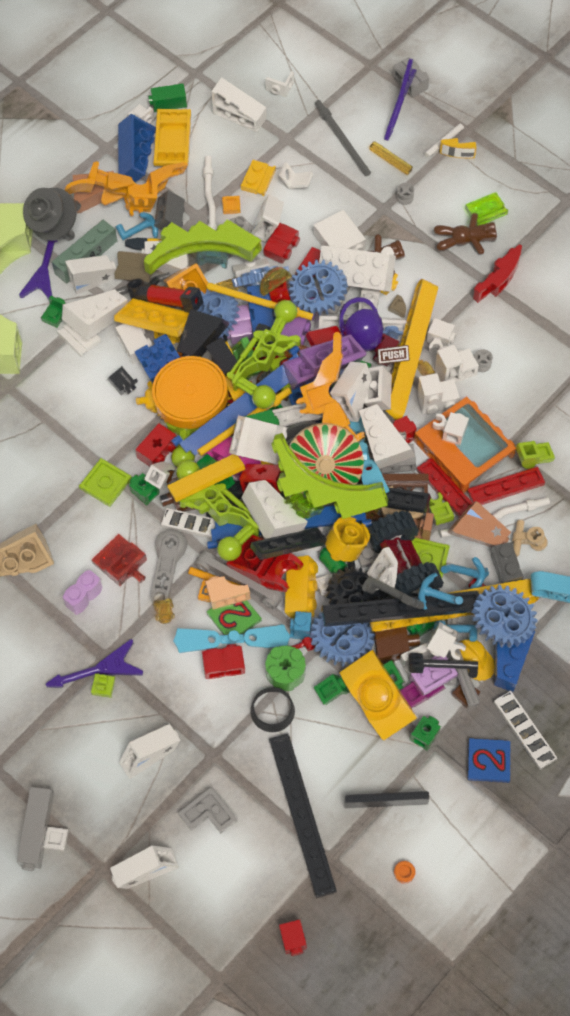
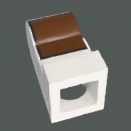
[144,462,176,489]

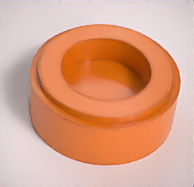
[394,861,416,884]

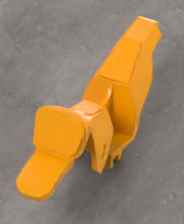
[64,161,188,217]
[296,332,365,443]

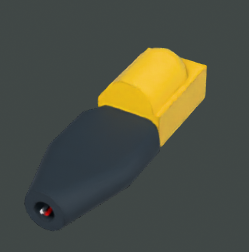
[125,237,161,250]

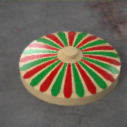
[289,423,364,496]

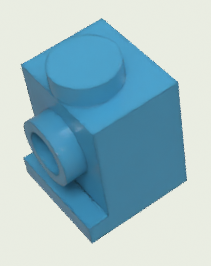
[290,611,312,639]

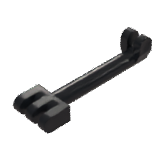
[408,653,478,678]

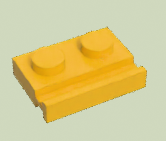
[241,160,276,196]

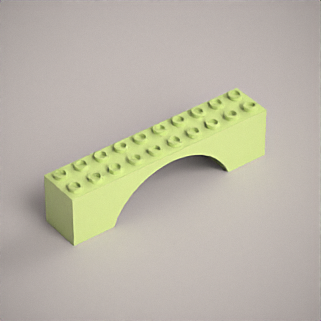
[0,203,33,374]

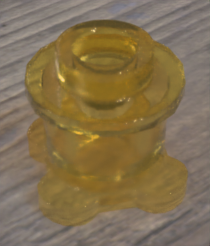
[153,598,175,624]

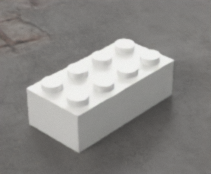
[317,245,396,292]

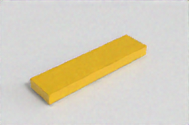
[167,454,245,502]

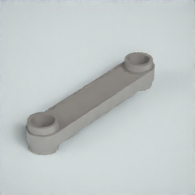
[195,551,283,610]

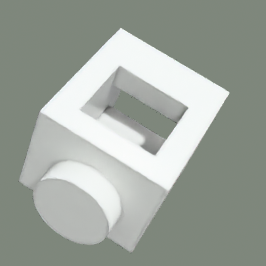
[358,288,380,311]

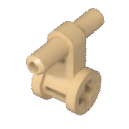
[512,520,548,557]

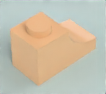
[205,576,251,610]

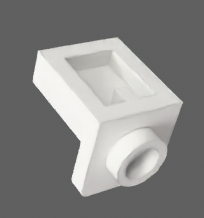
[128,104,154,124]

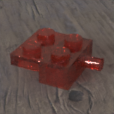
[91,534,147,587]

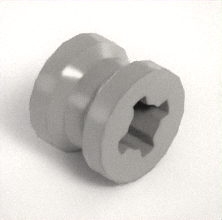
[397,183,415,205]
[474,349,493,372]

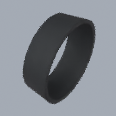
[250,687,295,732]

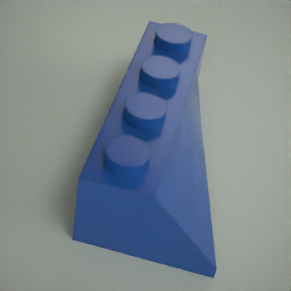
[118,114,156,182]

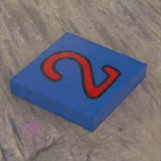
[468,738,510,783]

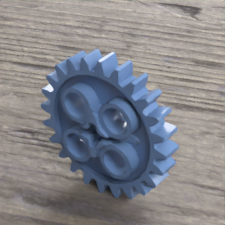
[289,260,348,316]
[232,266,290,288]
[197,290,240,338]
[472,585,538,648]
[310,612,375,667]

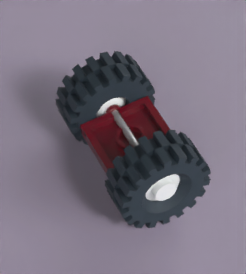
[368,511,444,597]

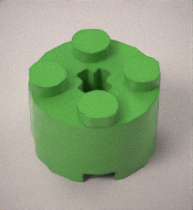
[265,645,306,691]

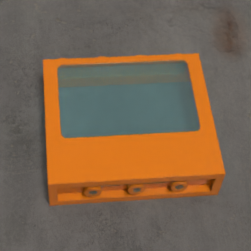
[414,396,516,493]

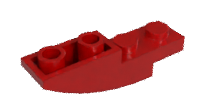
[473,244,522,303]

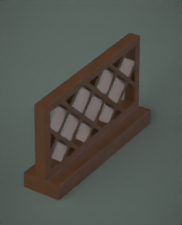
[358,474,429,521]

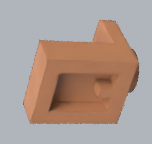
[414,513,434,541]

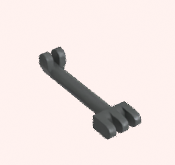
[362,576,424,609]

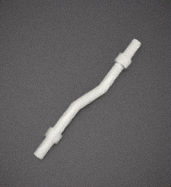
[203,156,218,230]
[440,497,550,538]

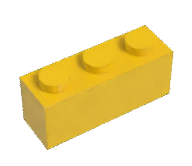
[285,555,318,618]

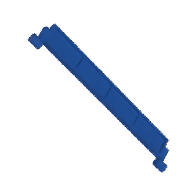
[171,346,300,456]
[207,506,372,549]

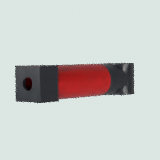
[127,277,204,313]

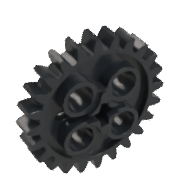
[326,566,389,624]

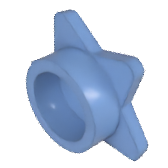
[383,326,403,339]

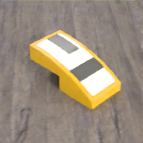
[439,138,477,159]

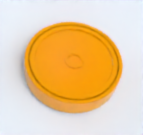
[152,356,228,429]

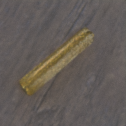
[370,141,413,175]

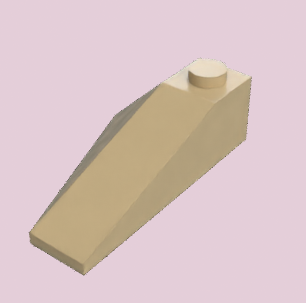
[0,524,54,577]

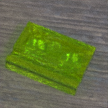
[465,192,508,226]
[284,493,324,519]

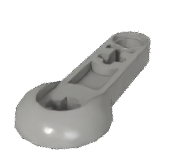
[151,530,187,608]

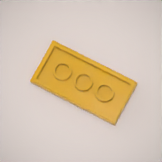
[114,298,189,337]

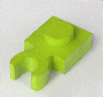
[429,492,454,525]

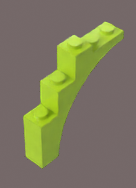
[144,219,262,275]
[271,433,388,519]

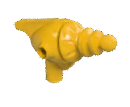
[136,381,167,423]

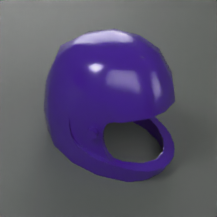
[338,297,384,352]

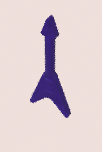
[384,58,417,141]
[19,240,58,300]
[46,639,143,688]

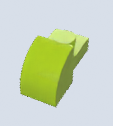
[516,441,555,469]

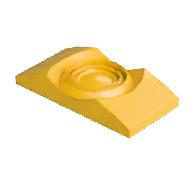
[154,109,191,166]
[339,650,417,741]

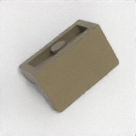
[114,251,153,282]

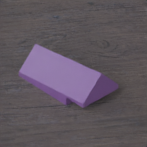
[283,334,366,390]

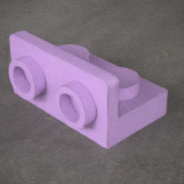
[409,656,458,696]

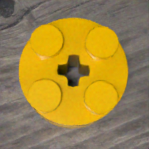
[325,517,370,562]

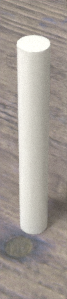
[424,123,464,158]

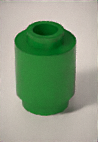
[319,547,347,573]

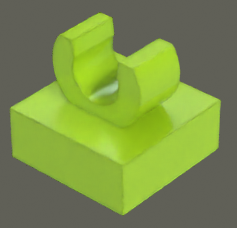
[91,674,116,698]

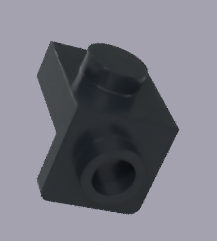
[107,366,138,396]

